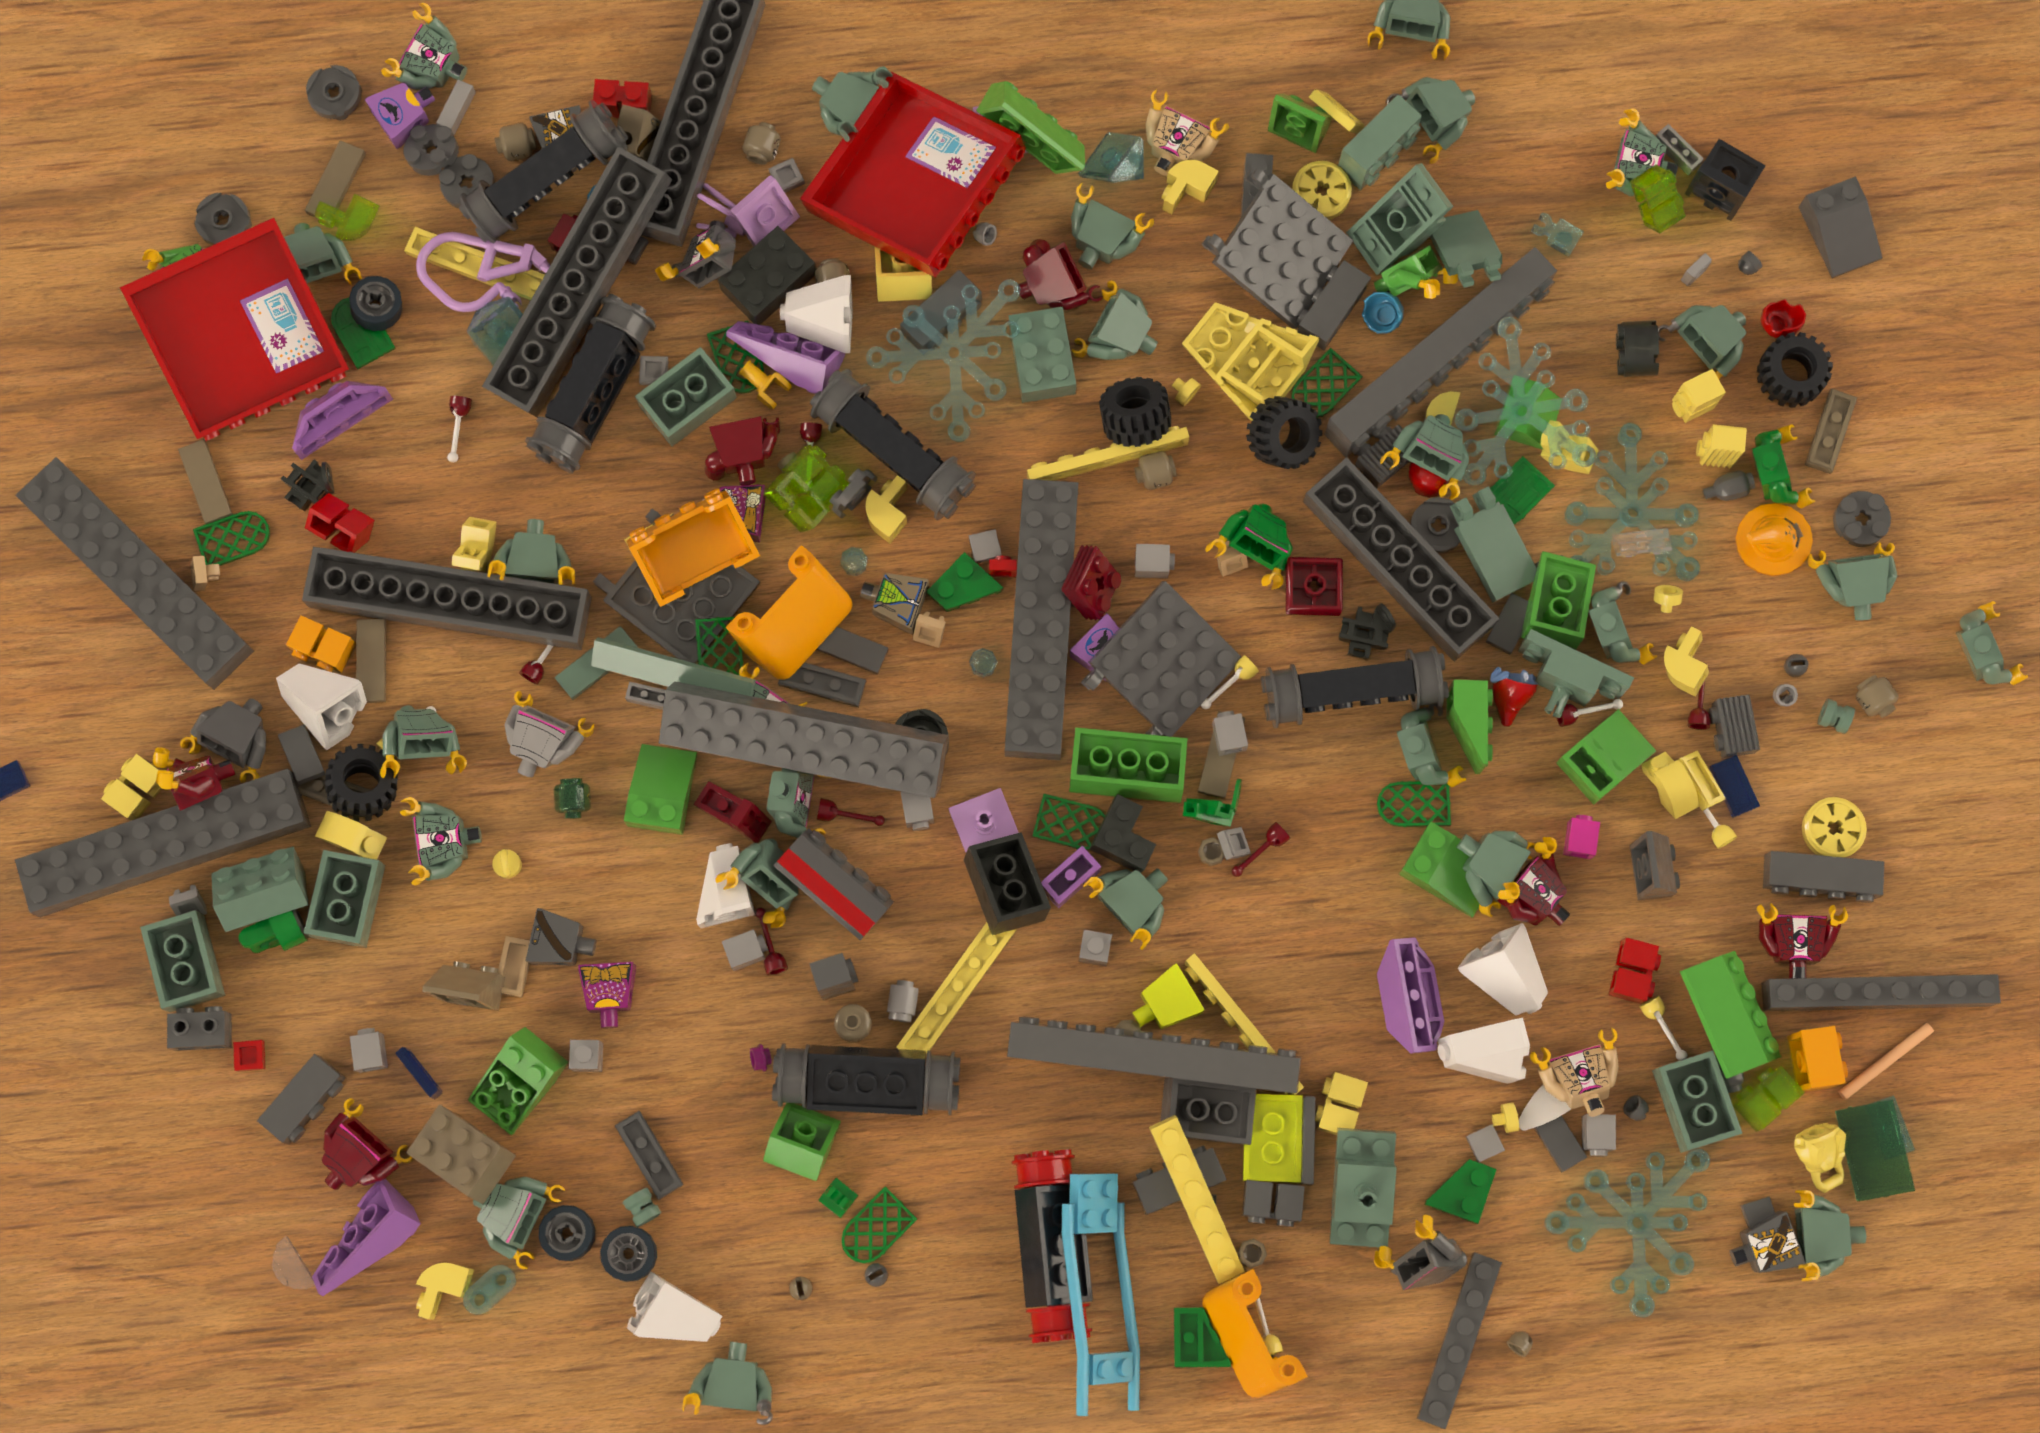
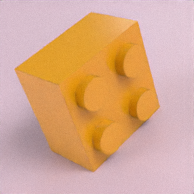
[1787,1026,1848,1093]

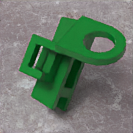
[1183,779,1242,827]

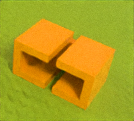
[286,615,356,673]

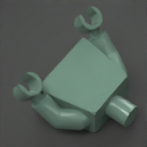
[812,66,893,142]

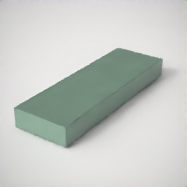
[554,626,638,700]

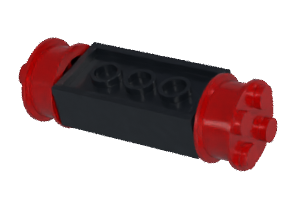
[1011,1149,1093,1343]

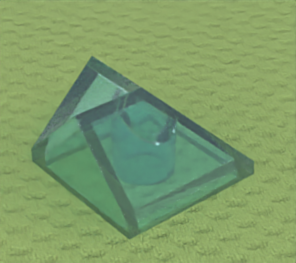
[1078,132,1144,183]
[466,296,523,366]

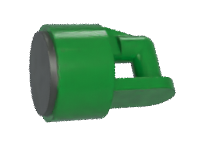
[238,909,309,954]

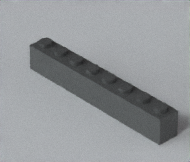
[1761,974,2001,1011]

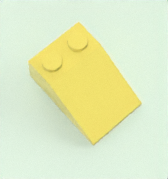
[874,247,932,302]

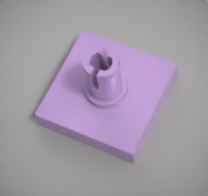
[730,175,800,246]
[948,788,1019,853]

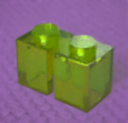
[1629,164,1686,234]
[782,445,849,508]
[763,470,831,532]
[1733,1066,1805,1132]

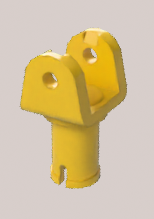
[739,360,792,410]

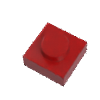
[989,555,1017,577]
[233,1040,266,1072]

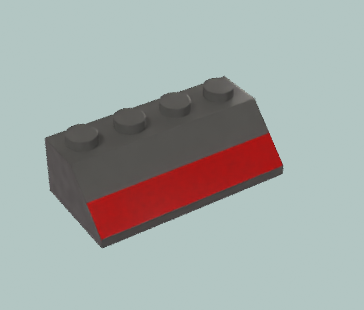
[773,828,894,940]

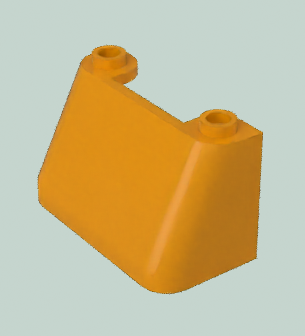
[726,545,853,680]
[1202,1269,1308,1398]

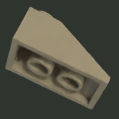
[422,961,505,1011]

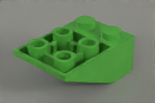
[1446,680,1493,774]
[1556,709,1656,805]
[468,1027,569,1135]

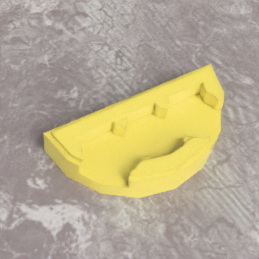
[1425,391,1461,425]

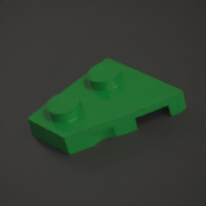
[926,552,1003,612]
[1424,1159,1497,1224]
[1174,1308,1231,1367]

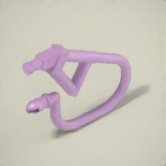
[416,232,550,312]

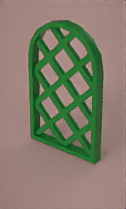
[707,320,764,394]
[1291,348,1363,418]
[193,511,270,566]
[695,616,744,675]
[1377,781,1451,827]
[1032,794,1105,850]
[841,1187,918,1263]

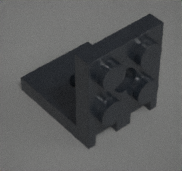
[1685,139,1766,221]

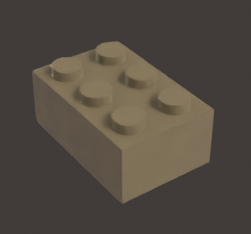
[406,1104,516,1204]

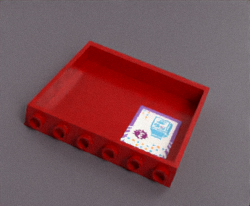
[800,71,1026,278]
[120,218,350,441]

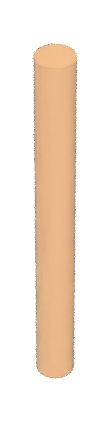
[1838,1023,1934,1100]

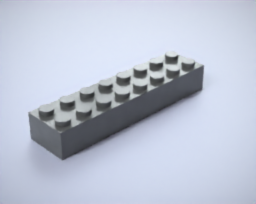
[1303,457,1500,662]

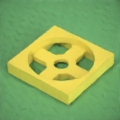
[1309,90,1365,134]

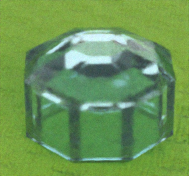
[840,547,868,576]
[969,648,997,678]

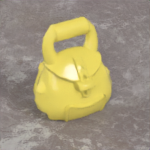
[1794,1123,1846,1193]

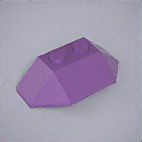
[292,381,393,460]
[1377,938,1444,1053]

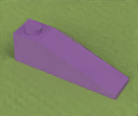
[726,321,846,394]
[312,1179,421,1296]

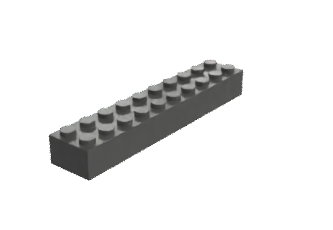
[641,0,765,247]
[482,146,672,417]
[1324,247,1557,458]
[15,457,254,690]
[1005,479,1079,760]
[302,547,592,650]
[659,681,949,798]
[15,769,311,918]
[1007,1016,1302,1093]

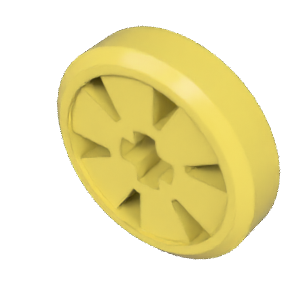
[1292,161,1352,220]
[1802,797,1867,858]

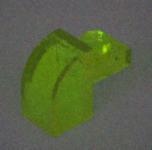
[314,194,380,241]

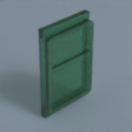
[1835,1099,1916,1202]

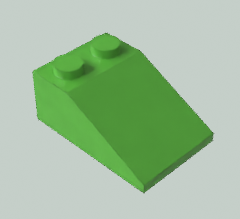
[1267,93,1332,154]
[1521,551,1596,650]
[624,744,697,835]
[1399,822,1479,918]

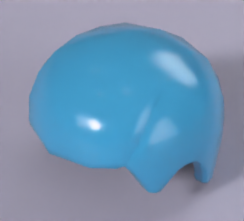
[1362,292,1404,334]

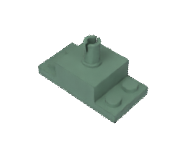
[1346,163,1454,275]
[1518,629,1634,718]
[1329,1128,1397,1247]

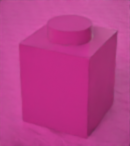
[1563,815,1600,860]

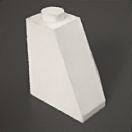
[780,275,853,353]
[276,663,367,750]
[696,843,755,929]
[1458,923,1548,1016]
[1438,1018,1530,1084]
[627,1272,722,1342]

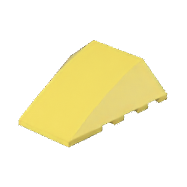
[1182,302,1319,421]

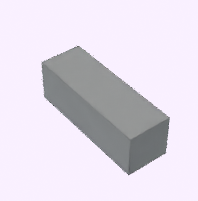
[436,80,476,135]
[1656,124,1704,176]
[625,682,666,710]

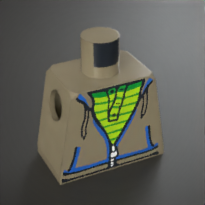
[860,573,929,635]

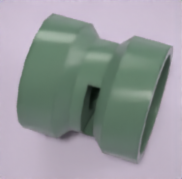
[1817,698,1855,734]
[623,1188,662,1227]

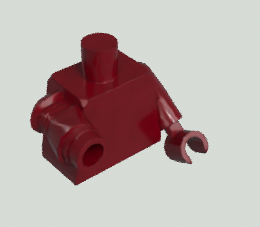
[1017,239,1103,310]
[704,416,780,486]

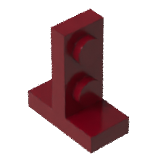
[693,781,772,844]

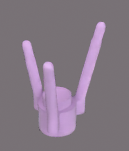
[696,183,745,238]

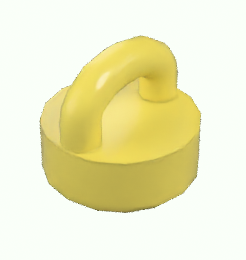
[492,849,522,879]

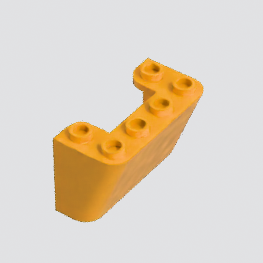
[627,488,760,607]

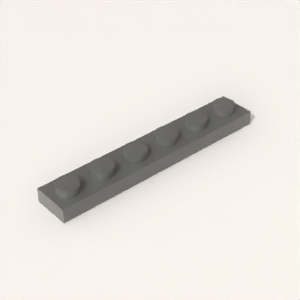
[1417,1252,1502,1429]

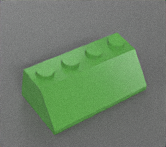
[976,81,1085,174]
[1069,727,1188,803]
[1680,951,1781,1079]

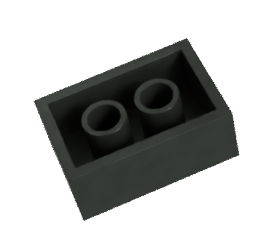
[718,226,816,325]
[964,832,1051,935]

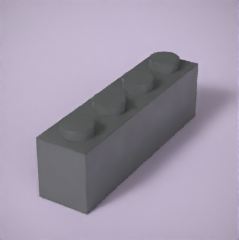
[1763,851,1885,903]

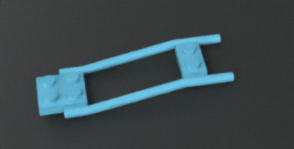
[1062,1173,1140,1416]

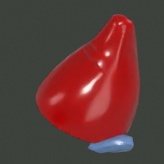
[1490,667,1538,727]

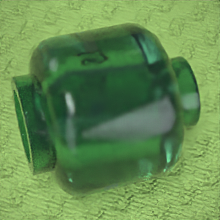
[553,778,591,819]

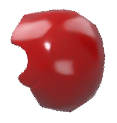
[1760,299,1806,339]
[1408,462,1450,498]

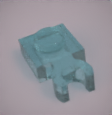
[1532,213,1584,257]

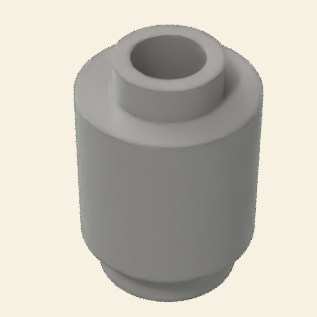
[887,980,919,1023]

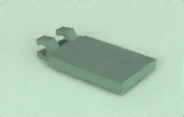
[1430,210,1502,287]
[1450,486,1537,603]

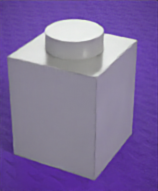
[1135,544,1175,578]
[1212,711,1248,756]
[900,791,934,831]
[722,929,768,971]
[1079,930,1112,967]
[350,1028,388,1073]
[569,1040,603,1072]
[1582,1114,1616,1156]

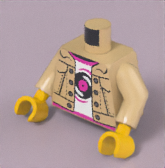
[1146,89,1229,176]
[1530,1028,1619,1117]

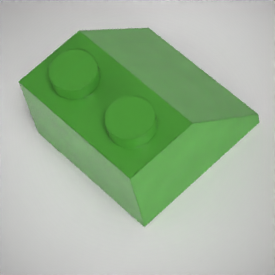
[1494,375,1563,450]
[763,1103,841,1181]

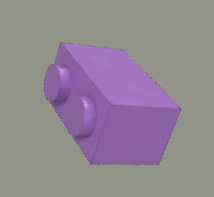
[1041,846,1101,909]

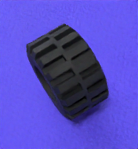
[1757,332,1833,408]
[1099,377,1172,447]
[1246,396,1323,469]
[325,744,398,822]

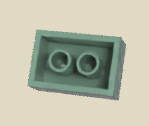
[1338,94,1422,191]
[1009,307,1076,403]
[635,347,737,447]
[211,847,308,932]
[304,850,386,948]
[140,910,226,1013]
[1652,1051,1743,1153]

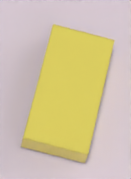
[1678,750,1726,811]

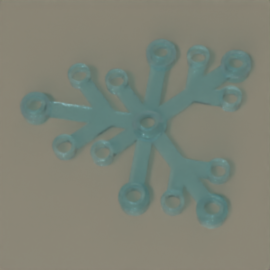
[866,280,1021,442]
[1455,317,1596,486]
[1564,423,1700,581]
[1544,1149,1710,1318]

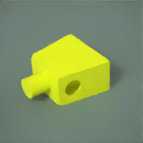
[1132,963,1205,1029]

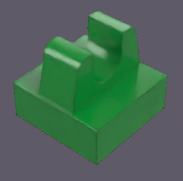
[818,1178,859,1218]

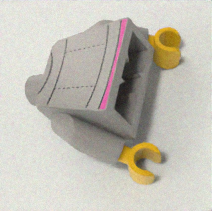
[504,691,594,777]

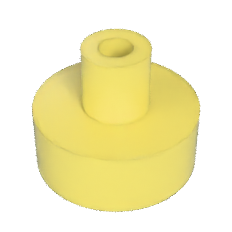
[1172,378,1201,406]
[1654,585,1683,613]
[1492,1102,1519,1133]

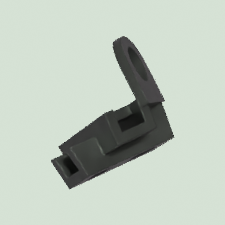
[281,459,334,511]
[1339,603,1396,659]

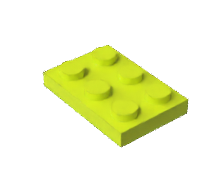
[1242,1094,1303,1183]

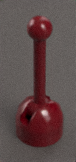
[1687,663,1711,730]
[817,798,885,826]
[1232,822,1291,877]
[755,907,788,975]

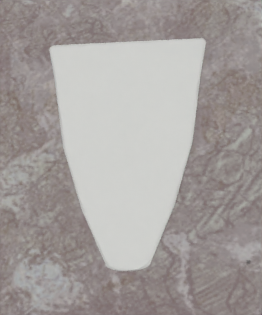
[1519,1085,1571,1131]

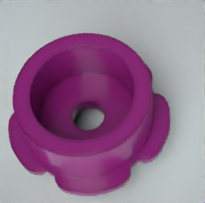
[750,1044,772,1072]

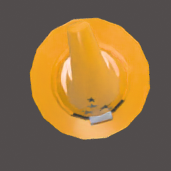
[1735,503,1813,576]

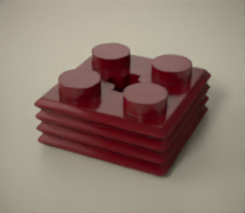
[1061,545,1121,621]
[1285,557,1343,616]

